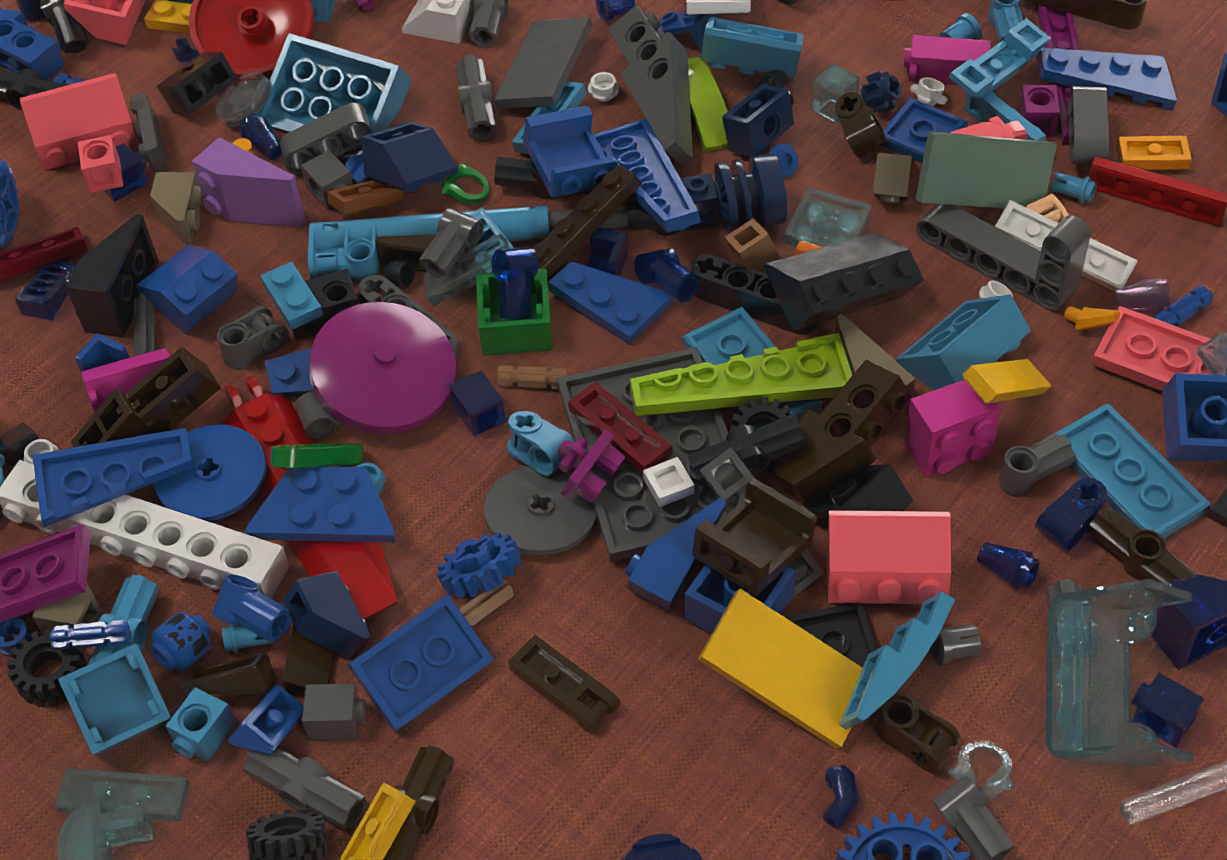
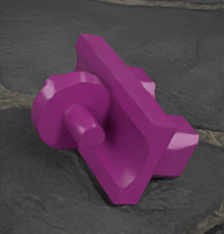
[557,429,625,503]

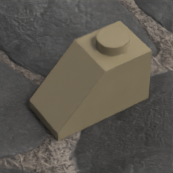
[873,153,912,203]

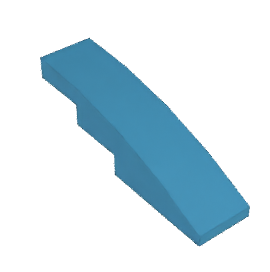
[839,591,955,729]

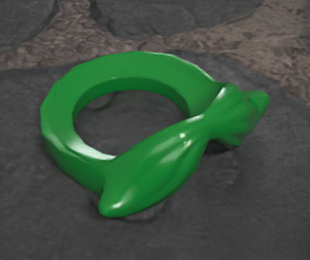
[440,163,489,204]

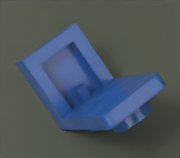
[658,11,718,53]

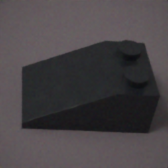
[65,214,159,338]

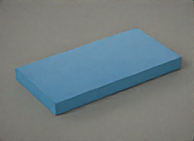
[682,307,822,428]
[1052,403,1211,538]

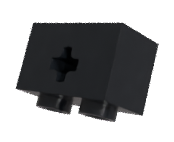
[157,52,238,114]

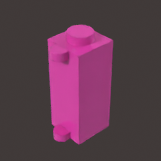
[903,35,991,85]
[81,348,170,413]

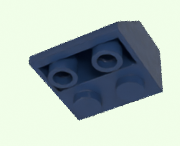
[361,121,458,192]

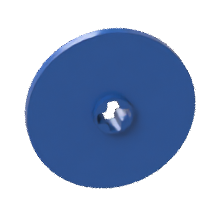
[154,425,267,521]

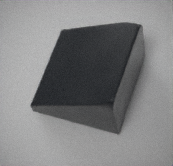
[0,423,38,467]

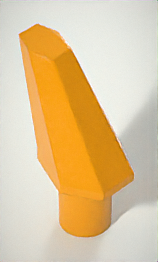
[1064,306,1121,332]

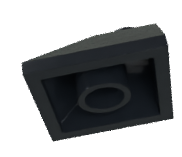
[802,464,914,521]

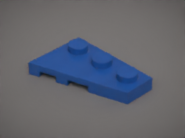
[549,261,674,345]

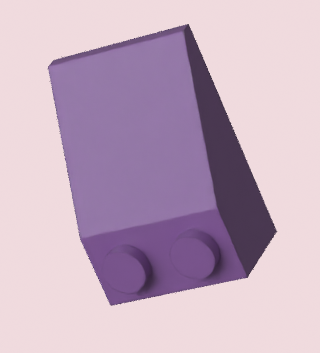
[192,137,307,227]

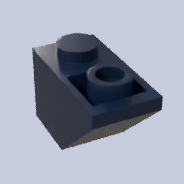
[283,571,371,659]

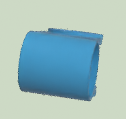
[507,411,575,476]

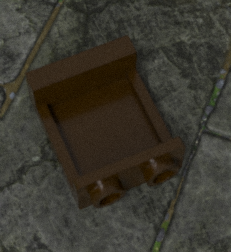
[692,479,817,596]

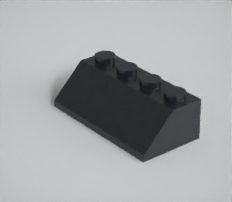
[763,232,924,331]

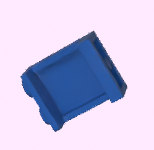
[523,106,618,198]

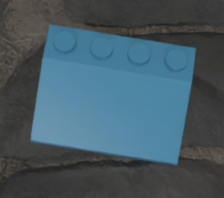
[254,33,412,151]

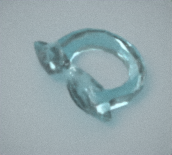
[948,741,1015,799]

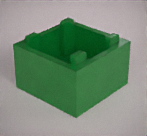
[476,269,553,355]

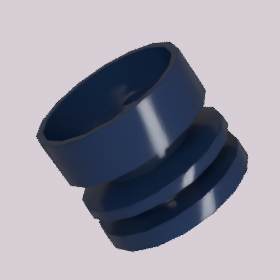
[714,153,787,233]

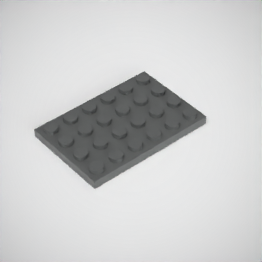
[557,347,728,563]

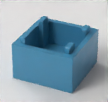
[58,643,171,756]

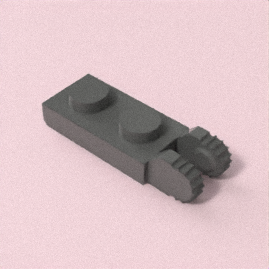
[129,92,168,173]

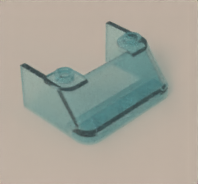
[1046,579,1194,766]

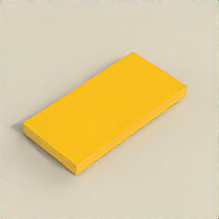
[698,589,862,749]

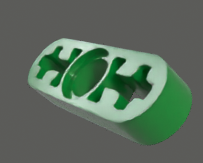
[271,443,364,468]

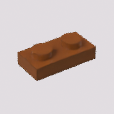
[327,179,403,215]

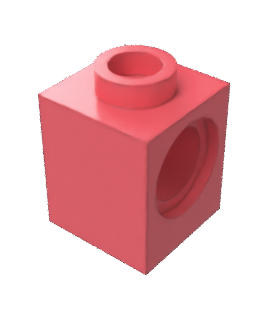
[78,135,123,193]

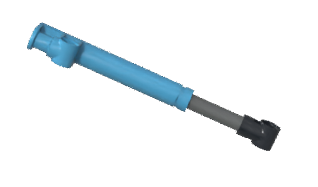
[308,200,679,284]

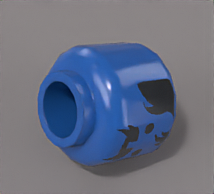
[150,612,211,671]

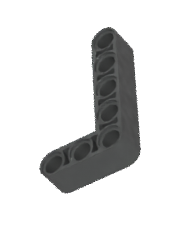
[916,204,1091,310]

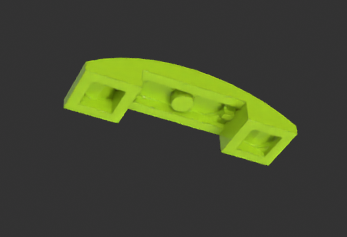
[688,57,728,153]

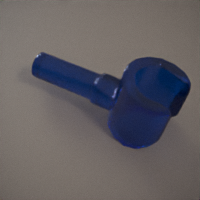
[172,38,200,63]

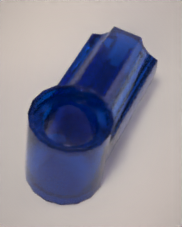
[491,247,539,319]
[634,248,700,303]

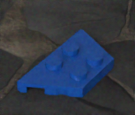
[245,466,396,543]

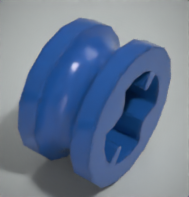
[0,617,32,657]

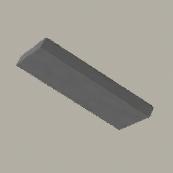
[494,17,593,109]

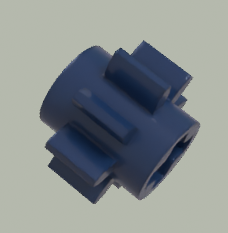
[861,71,902,113]

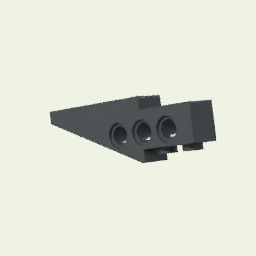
[608,5,693,167]

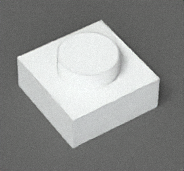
[643,457,694,507]

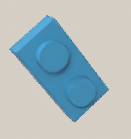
[260,262,323,330]

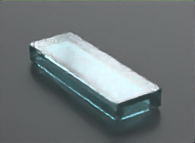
[55,768,190,821]

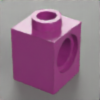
[1019,85,1060,137]

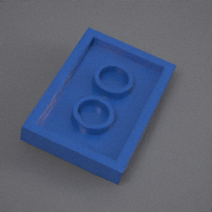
[347,594,494,732]

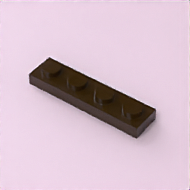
[523,165,642,279]

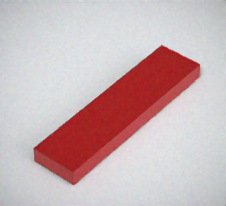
[1089,156,1227,227]

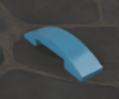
[949,18,1051,98]

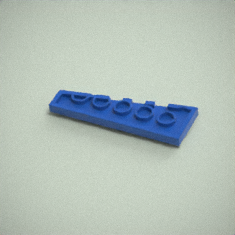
[594,118,701,233]

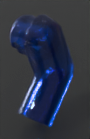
[823,765,860,829]

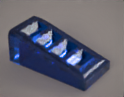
[15,261,76,321]

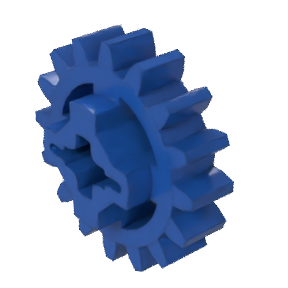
[437,532,522,599]

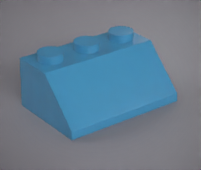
[701,17,804,78]
[895,294,1031,390]

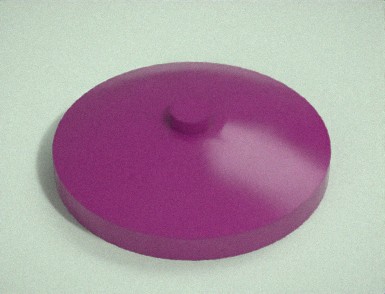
[309,302,456,434]

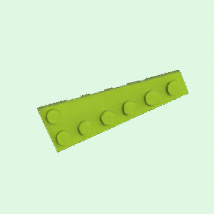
[630,333,852,416]

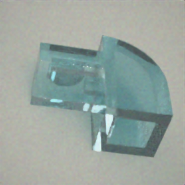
[57,798,153,860]

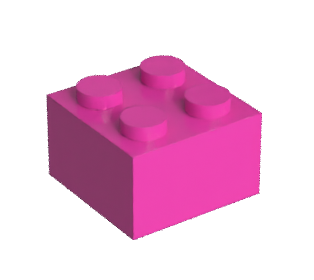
[905,380,1001,478]

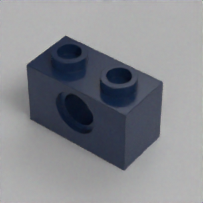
[722,84,794,157]

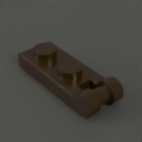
[508,635,620,734]

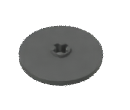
[484,466,597,555]

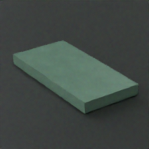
[916,131,1057,209]

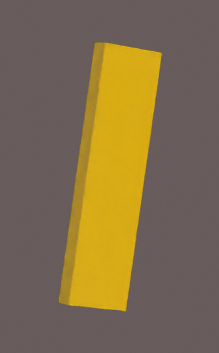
[962,359,1052,403]

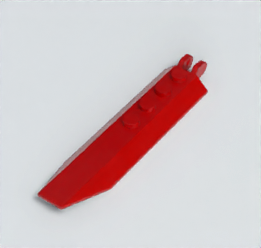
[222,375,398,620]

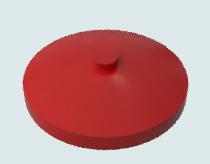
[189,0,314,80]

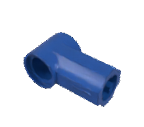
[212,574,292,641]

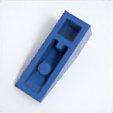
[625,498,727,611]

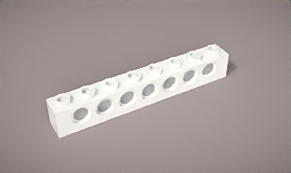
[0,460,290,599]

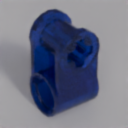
[1035,477,1107,551]

